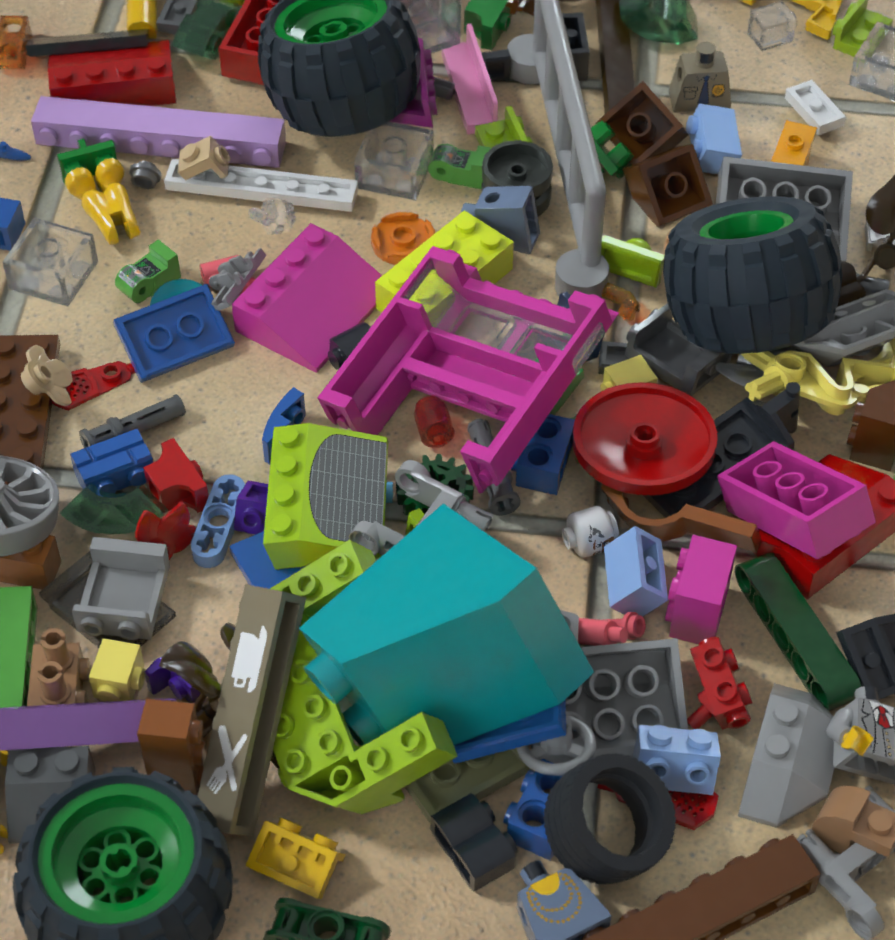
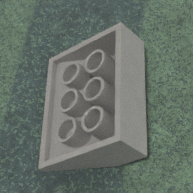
[716,156,853,262]
[531,638,688,763]

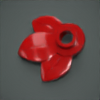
[135,501,197,560]

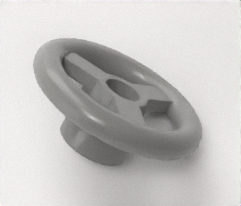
[517,715,596,776]

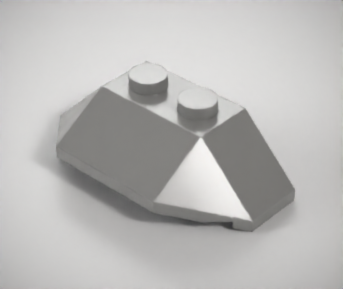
[791,289,895,367]
[738,683,834,828]

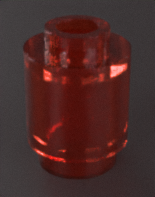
[414,396,455,448]

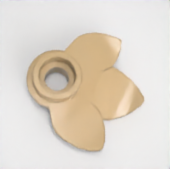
[21,345,73,406]

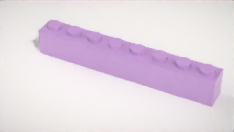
[31,96,286,168]

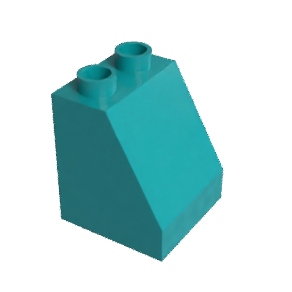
[299,503,595,747]

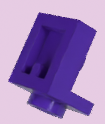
[234,480,268,535]
[144,657,201,703]

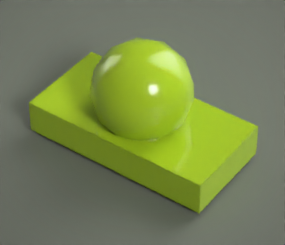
[601,235,664,288]

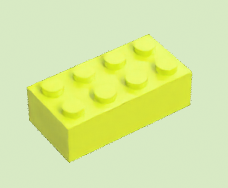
[375,210,514,327]

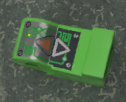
[428,144,491,189]
[115,239,181,303]

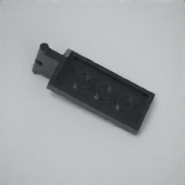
[643,382,800,518]

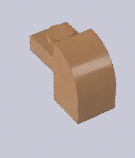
[812,786,895,858]

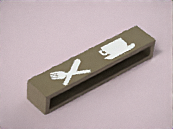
[198,584,306,836]

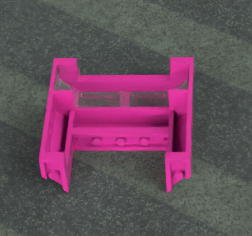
[317,246,620,494]

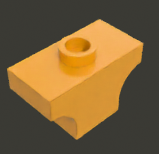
[771,120,817,166]

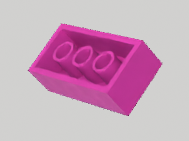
[717,441,876,560]

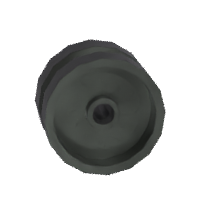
[482,140,553,217]

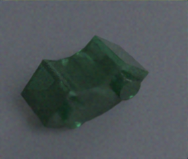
[172,0,242,60]
[619,0,698,44]
[60,483,168,534]

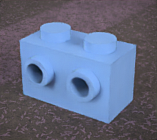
[686,103,742,174]
[604,526,668,616]
[633,725,721,795]

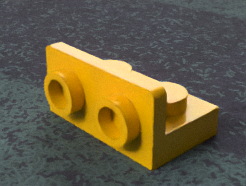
[245,817,346,899]

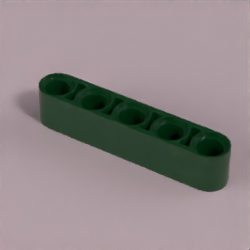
[735,552,862,711]

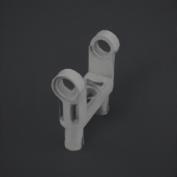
[349,460,494,555]
[797,786,895,940]

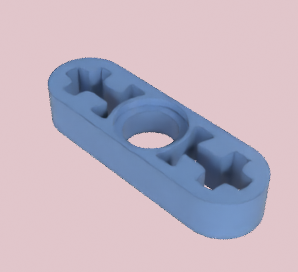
[191,474,245,568]

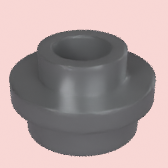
[129,161,162,189]

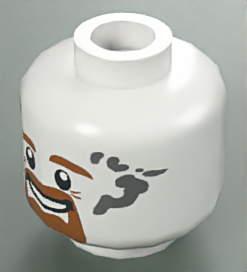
[562,506,619,558]

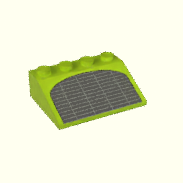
[263,423,389,569]

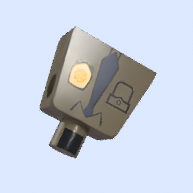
[669,42,731,112]

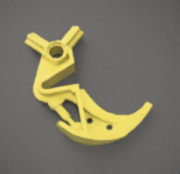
[741,339,895,416]

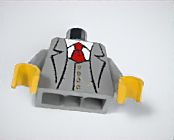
[826,686,895,785]

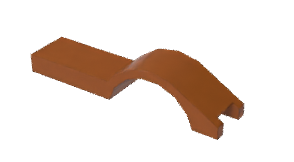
[601,484,762,553]

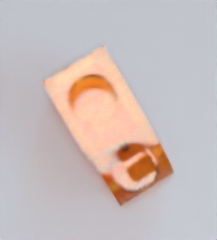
[0,15,33,70]

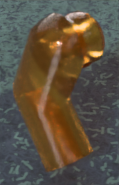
[601,282,640,321]

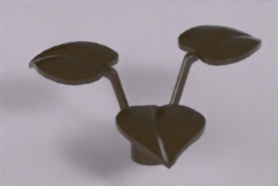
[837,175,895,307]
[159,623,279,768]

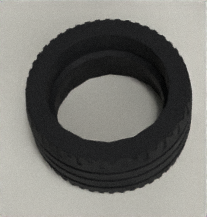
[543,753,676,885]

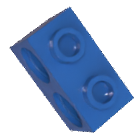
[511,414,575,495]
[503,759,563,861]

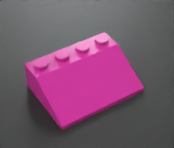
[232,223,382,373]

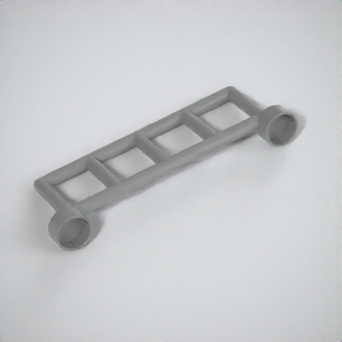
[507,0,609,298]

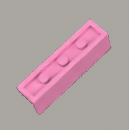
[441,24,498,135]

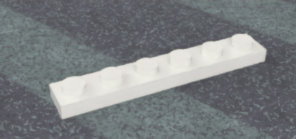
[164,159,358,212]

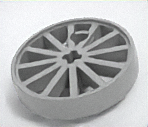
[0,456,59,557]

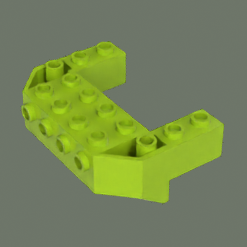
[270,540,458,814]

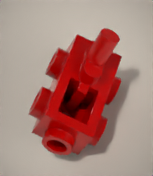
[687,637,753,730]

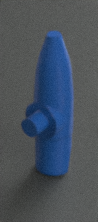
[0,141,31,161]

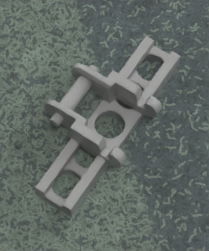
[209,248,267,311]

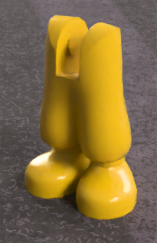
[65,158,140,245]

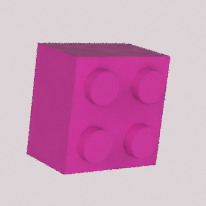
[665,535,737,644]

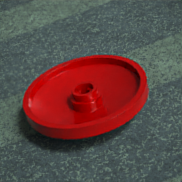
[573,382,717,495]

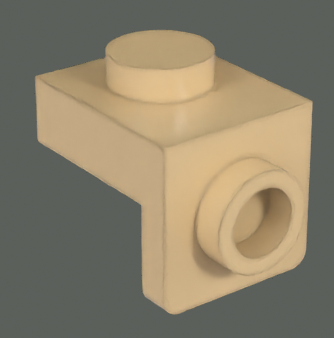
[178,136,230,180]

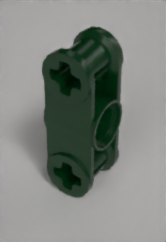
[263,897,392,940]

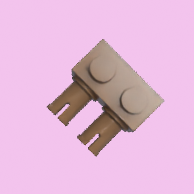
[27,628,90,706]

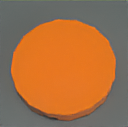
[371,212,435,265]

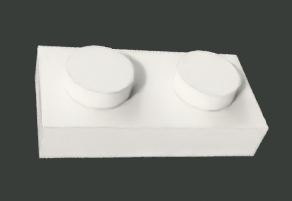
[785,80,846,135]

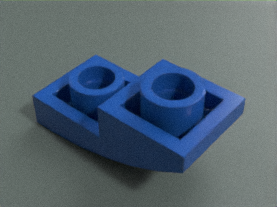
[262,387,306,465]

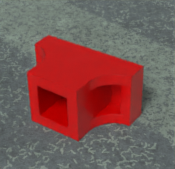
[143,437,209,513]

